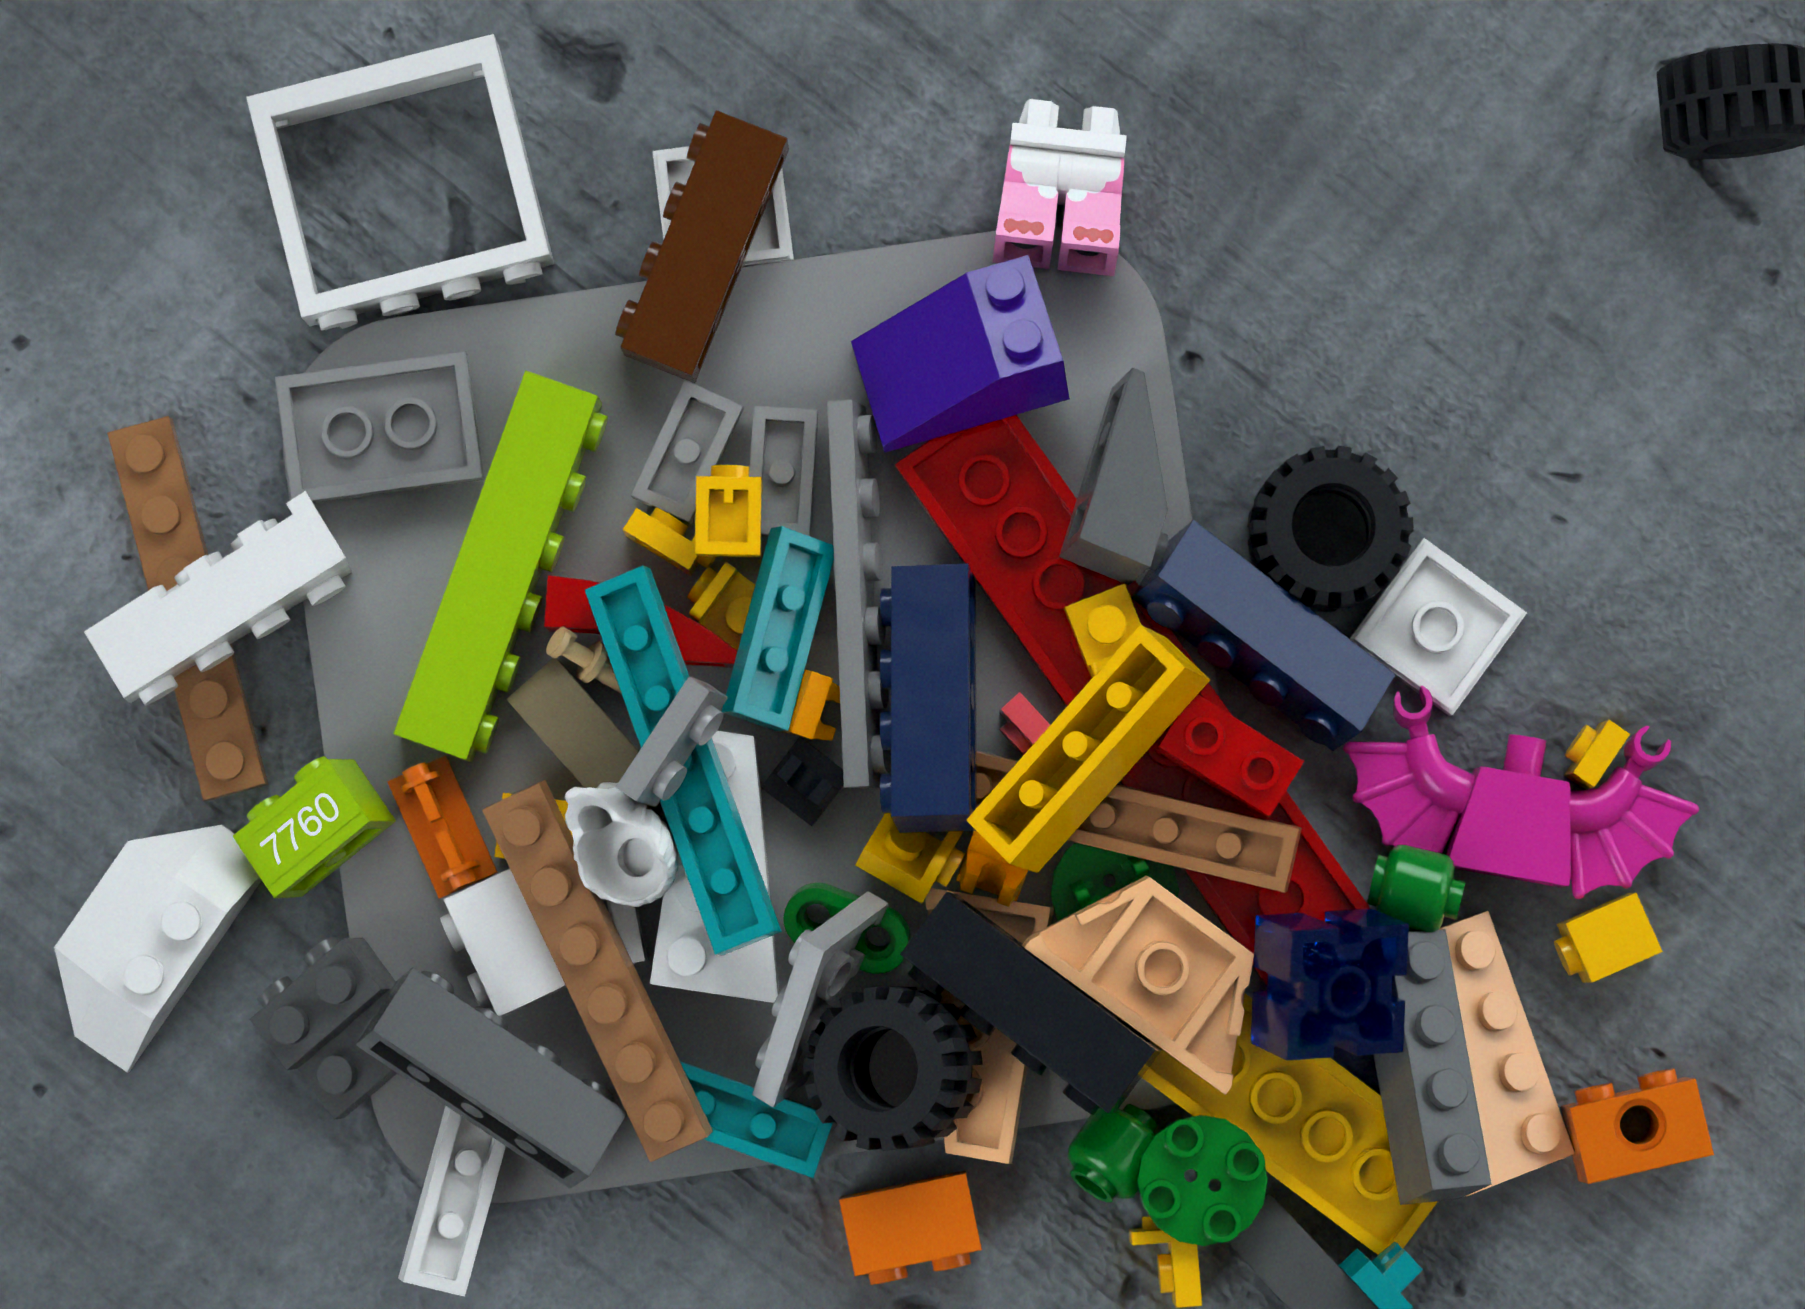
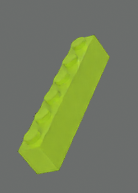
[393,370,608,763]

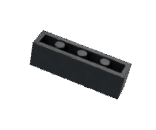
[900,892,1162,1115]

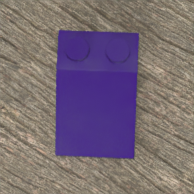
[851,255,1070,453]

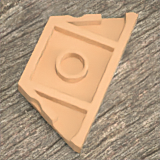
[1021,876,1254,1095]

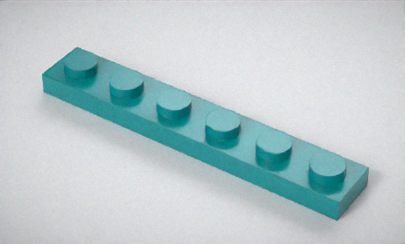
[585,565,782,956]

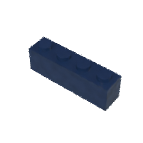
[1131,520,1396,751]
[880,563,977,833]

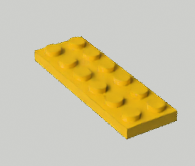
[1138,993,1438,1255]

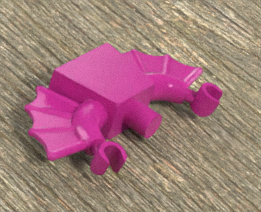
[1343,686,1699,899]

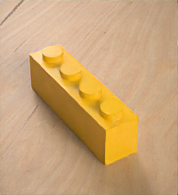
[966,624,1210,873]

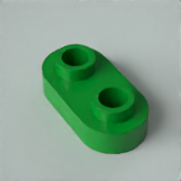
[783,882,911,974]

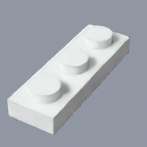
[398,1106,506,1297]

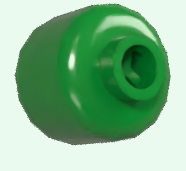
[1367,845,1465,933]
[1068,1104,1158,1203]

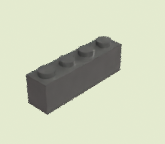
[1356,929,1492,1205]
[356,967,627,1189]

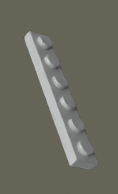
[827,399,891,789]

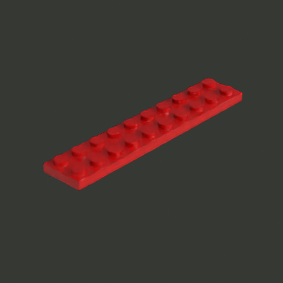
[895,415,1375,989]

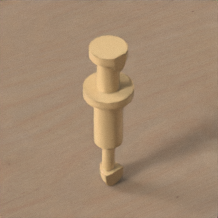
[546,626,622,694]

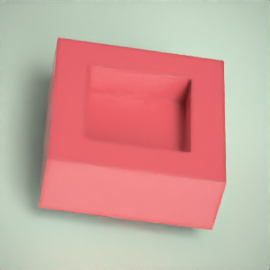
[999,692,1050,755]

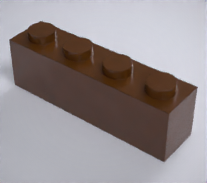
[615,110,789,383]

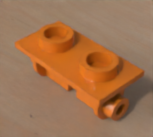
[387,755,498,899]

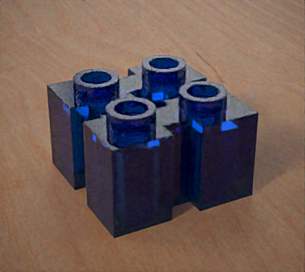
[1251,909,1409,1061]

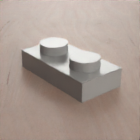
[631,380,744,524]
[749,406,818,537]
[616,676,728,807]

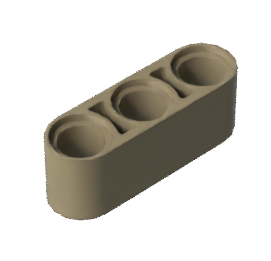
[506,658,663,814]

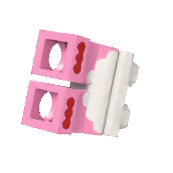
[992,99,1127,276]

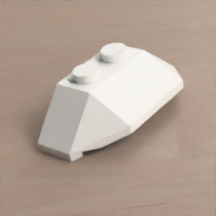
[54,825,262,1073]

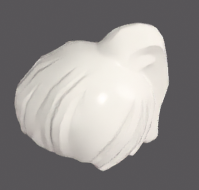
[565,782,679,907]

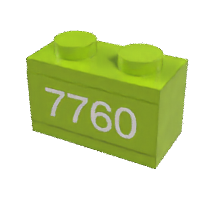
[233,756,396,898]

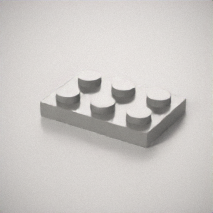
[275,351,484,503]

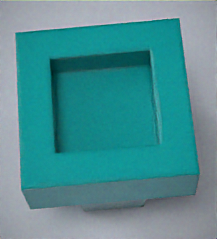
[1338,1241,1423,1309]

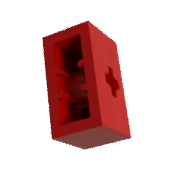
[1154,694,1304,819]

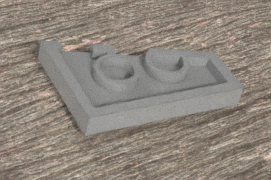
[752,891,889,1108]

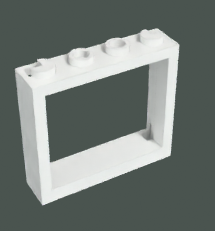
[246,34,554,331]

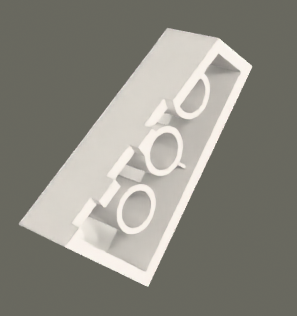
[84,491,352,705]
[650,731,780,1003]

